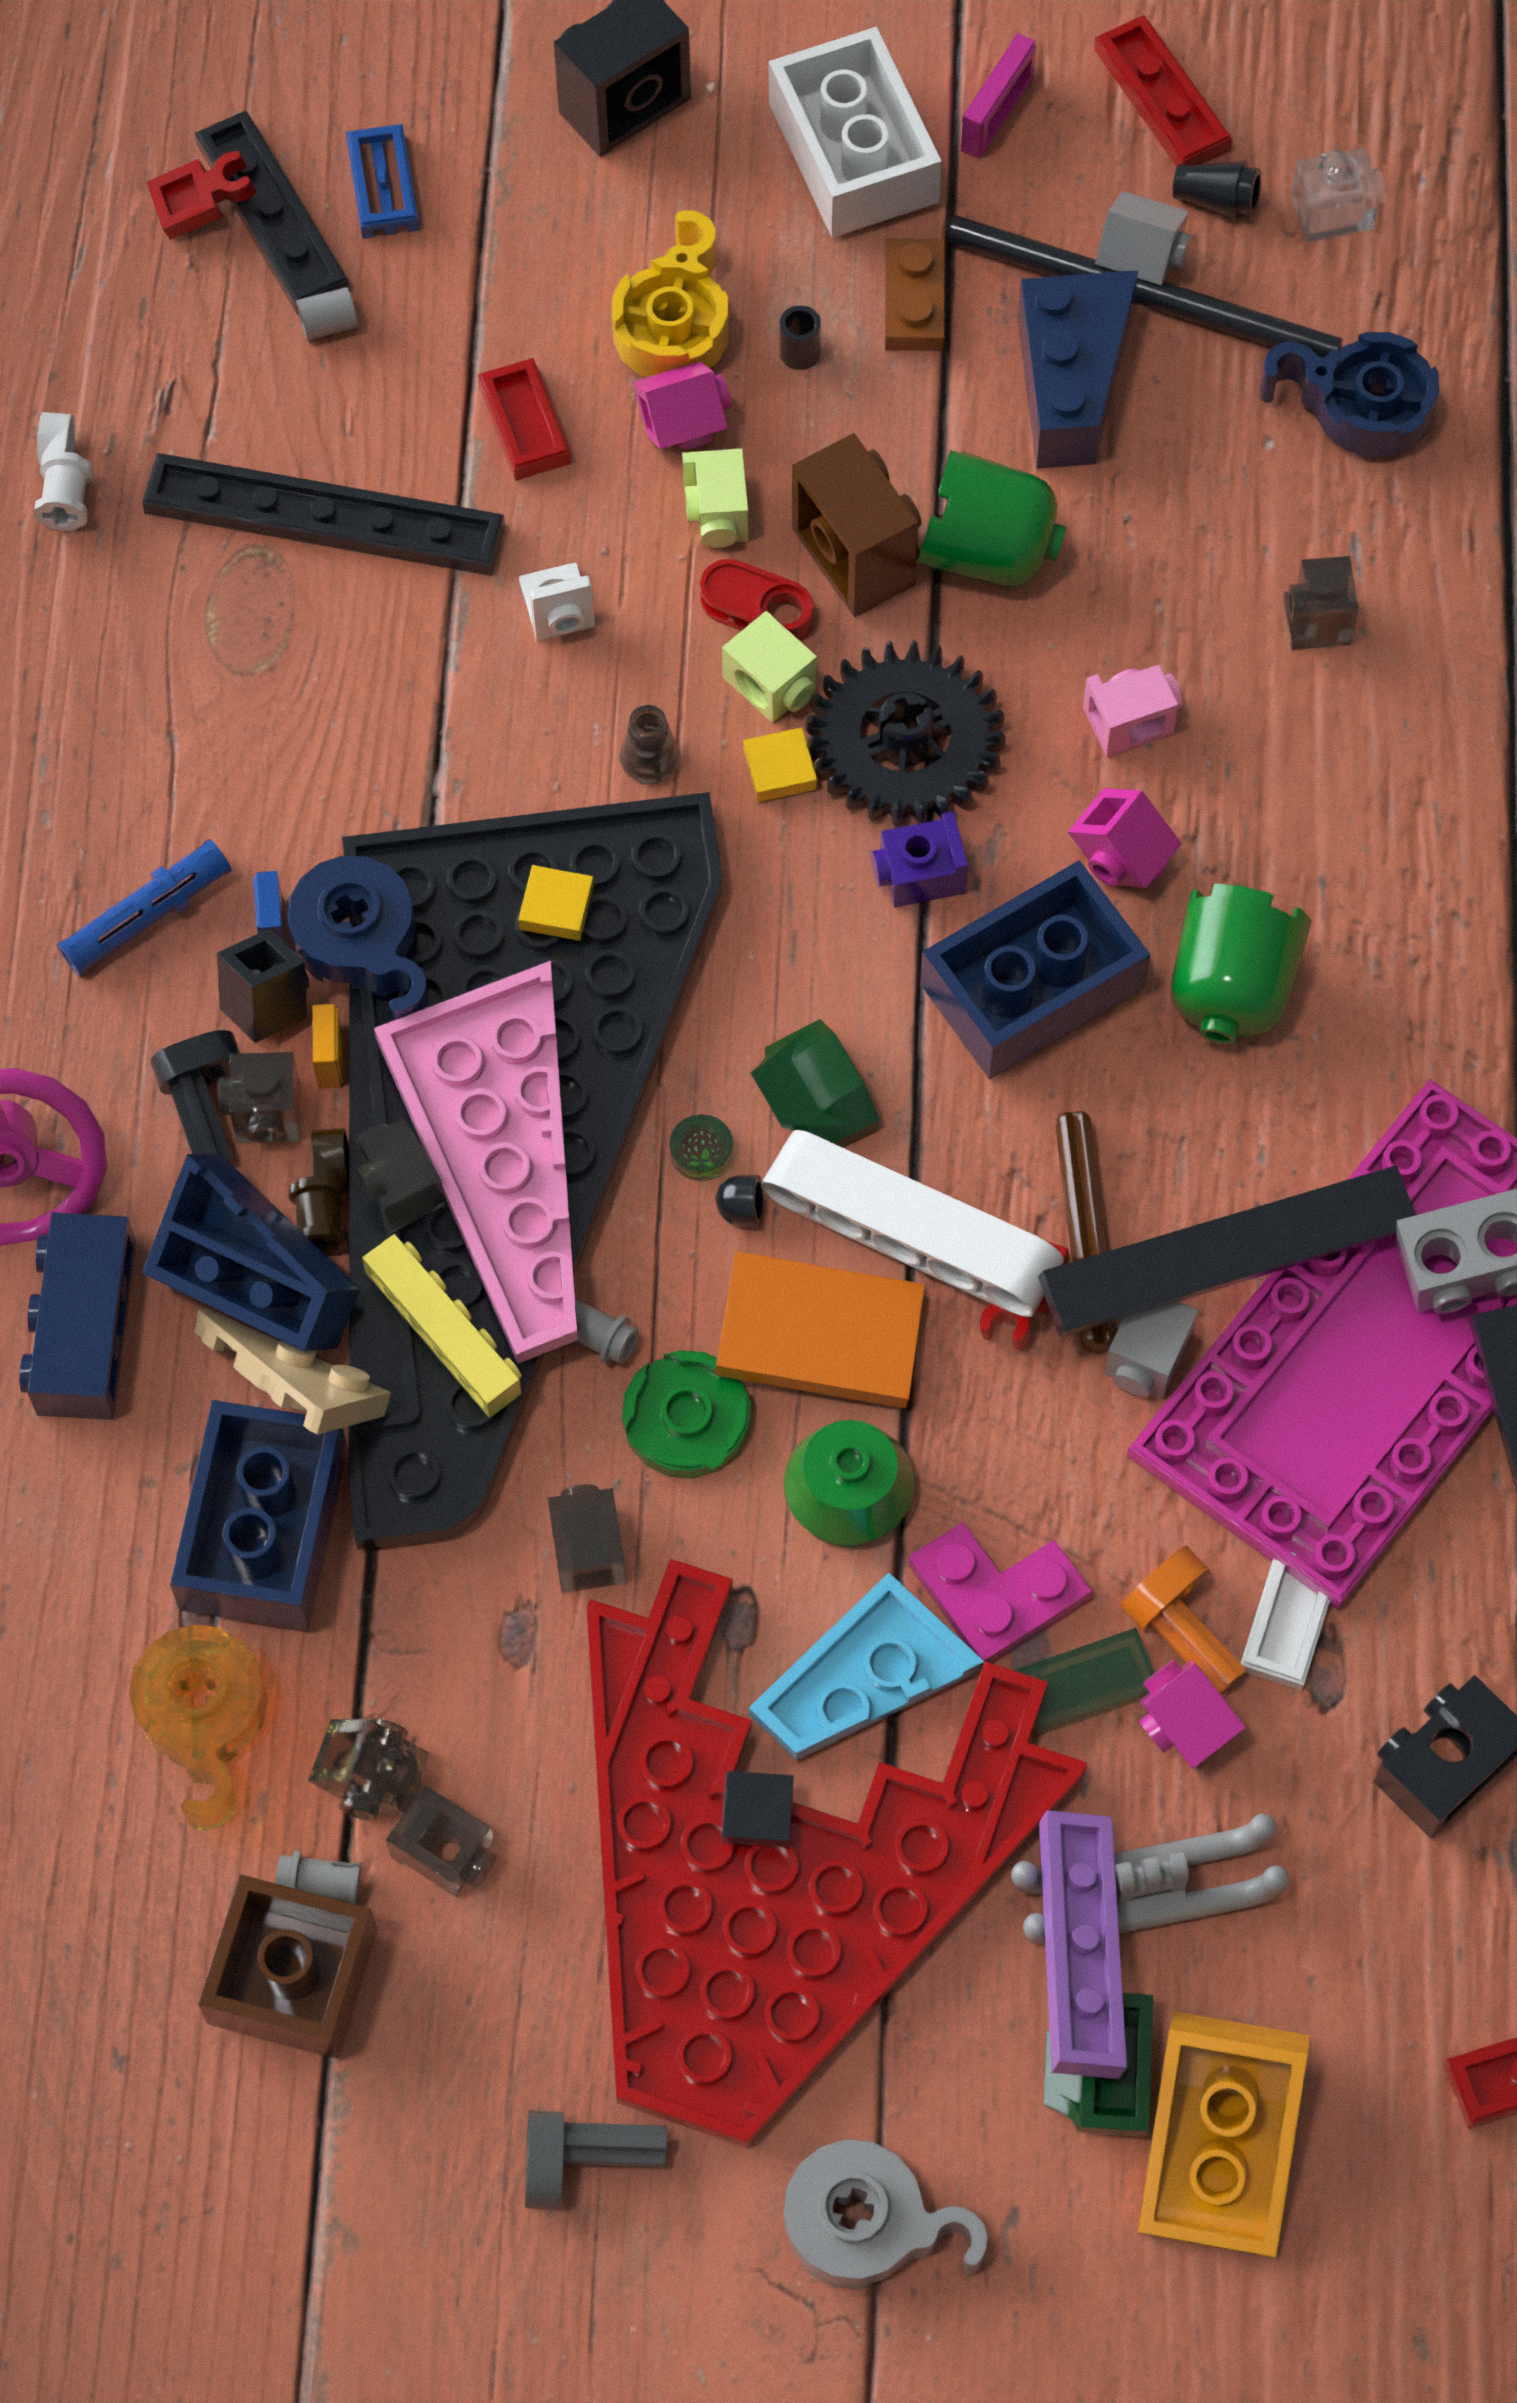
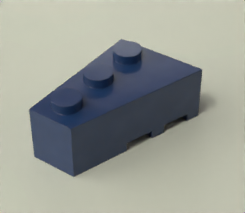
[1018,270,1138,469]

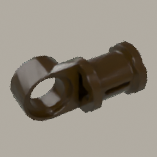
[288,1128,349,1257]

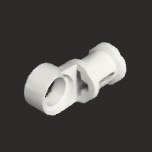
[33,412,94,531]

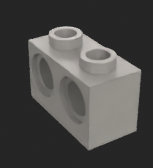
[1396,1189,1517,1314]

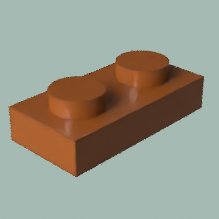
[885,239,944,351]

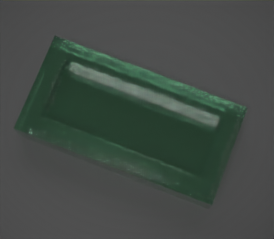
[1013,1628,1155,1737]

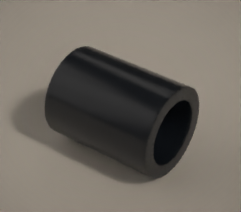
[780,305,821,370]

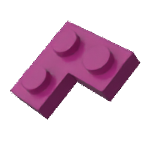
[908,1522,1092,1663]

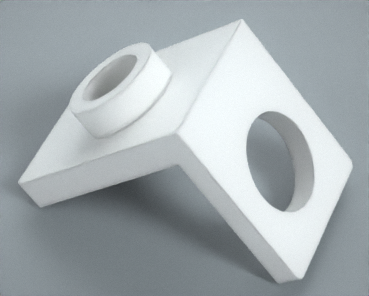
[519,563,595,641]

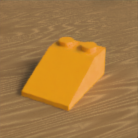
[1138,2011,1310,2258]

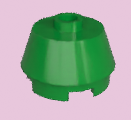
[784,1420,915,1547]

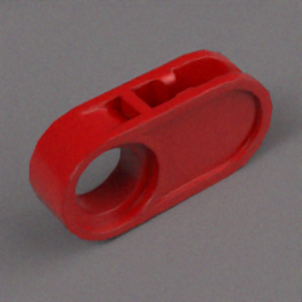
[700,559,814,641]

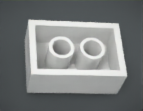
[769,27,942,238]

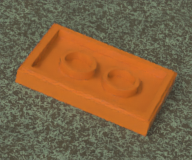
[714,1251,925,1409]

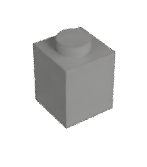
[1095,191,1192,285]
[1104,1301,1199,1399]

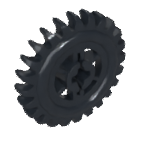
[805,640,1006,825]

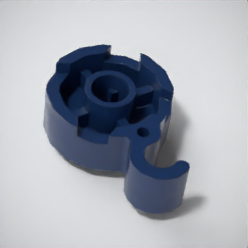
[1260,332,1439,457]
[287,856,430,1021]

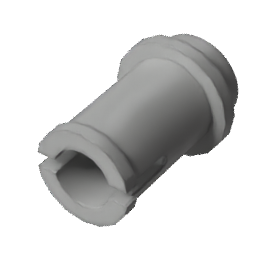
[575,1297,639,1364]
[275,1850,362,1905]

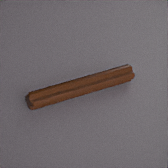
[1055,1111,1117,1352]

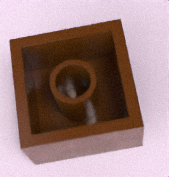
[792,433,922,617]
[198,1874,378,2059]

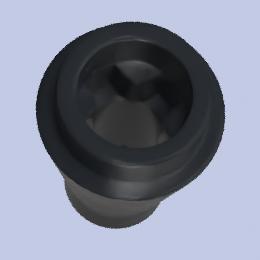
[1173,161,1262,219]

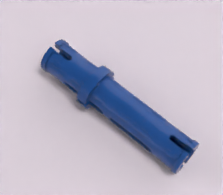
[56,839,232,976]

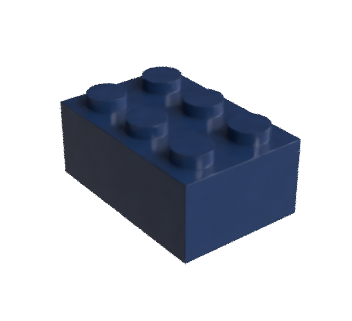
[920,860,1151,1080]
[170,1400,348,1631]

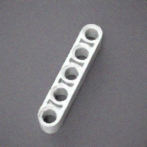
[761,1130,1064,1317]

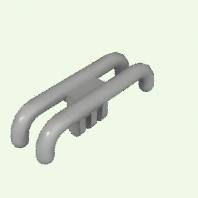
[1011,1814,1290,1946]

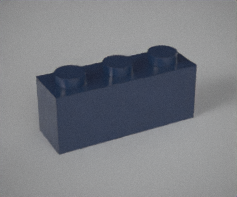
[19,1212,136,1420]

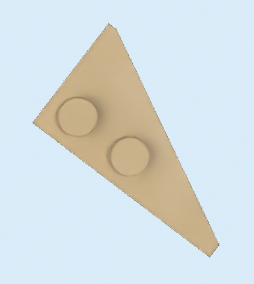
[194,1308,391,1434]

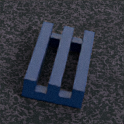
[346,124,420,239]

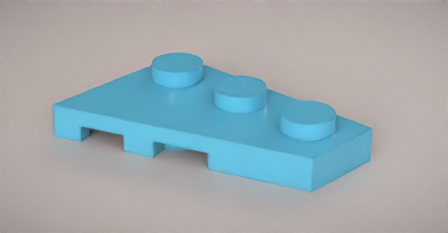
[749,1573,984,1761]

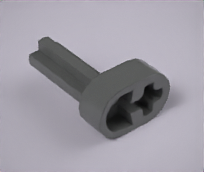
[525,2111,667,2209]

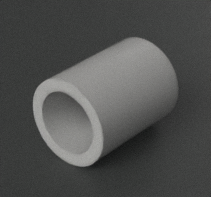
[296,287,358,341]

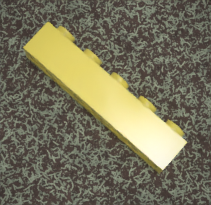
[362,1234,522,1418]

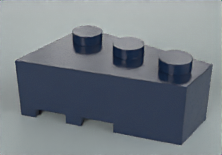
[142,1154,360,1351]

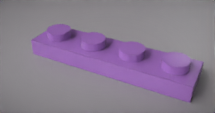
[1039,1810,1127,2079]

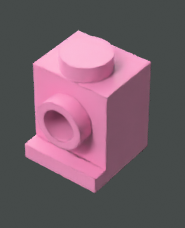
[1083,665,1182,758]

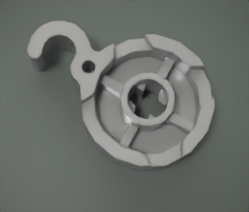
[784,2139,987,2289]

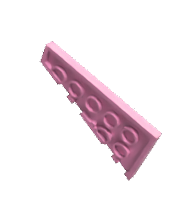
[374,961,578,1364]

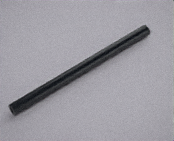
[947,215,1343,358]

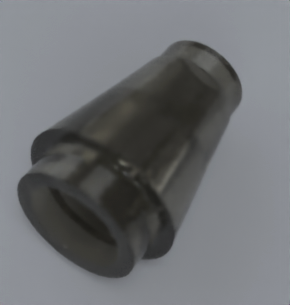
[619,705,680,784]

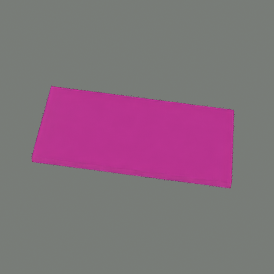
[1127,1079,1517,1610]

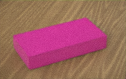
[961,33,1036,159]

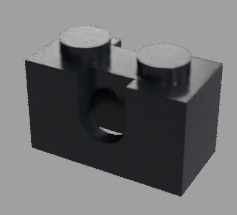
[1374,1675,1517,1839]

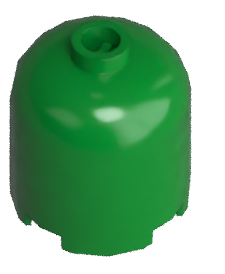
[917,450,1066,587]
[1171,884,1312,1044]

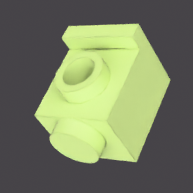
[682,448,749,548]

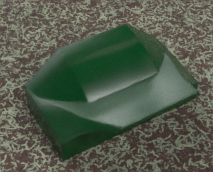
[750,1019,880,1148]
[1043,1993,1153,2137]

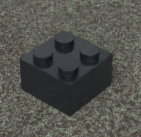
[554,0,691,157]

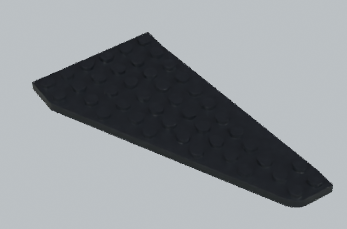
[342,792,723,1550]

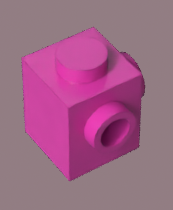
[633,361,731,449]
[1068,788,1182,888]
[1139,1659,1246,1769]

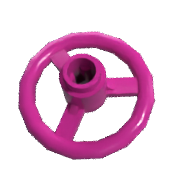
[0,1068,108,1246]

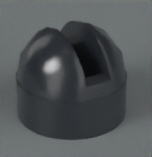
[715,1175,764,1226]

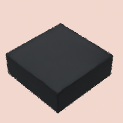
[722,1771,794,1847]

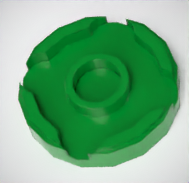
[622,1350,751,1479]

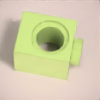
[722,611,817,723]

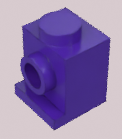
[871,811,968,908]

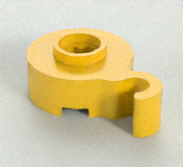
[612,211,729,378]

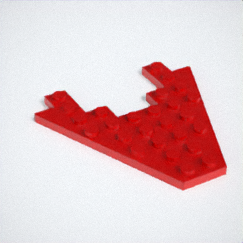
[586,1558,1087,2148]

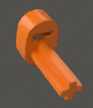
[1120,1545,1247,1695]

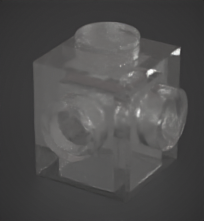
[1291,148,1385,242]

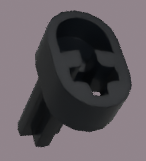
[150,1030,244,1163]

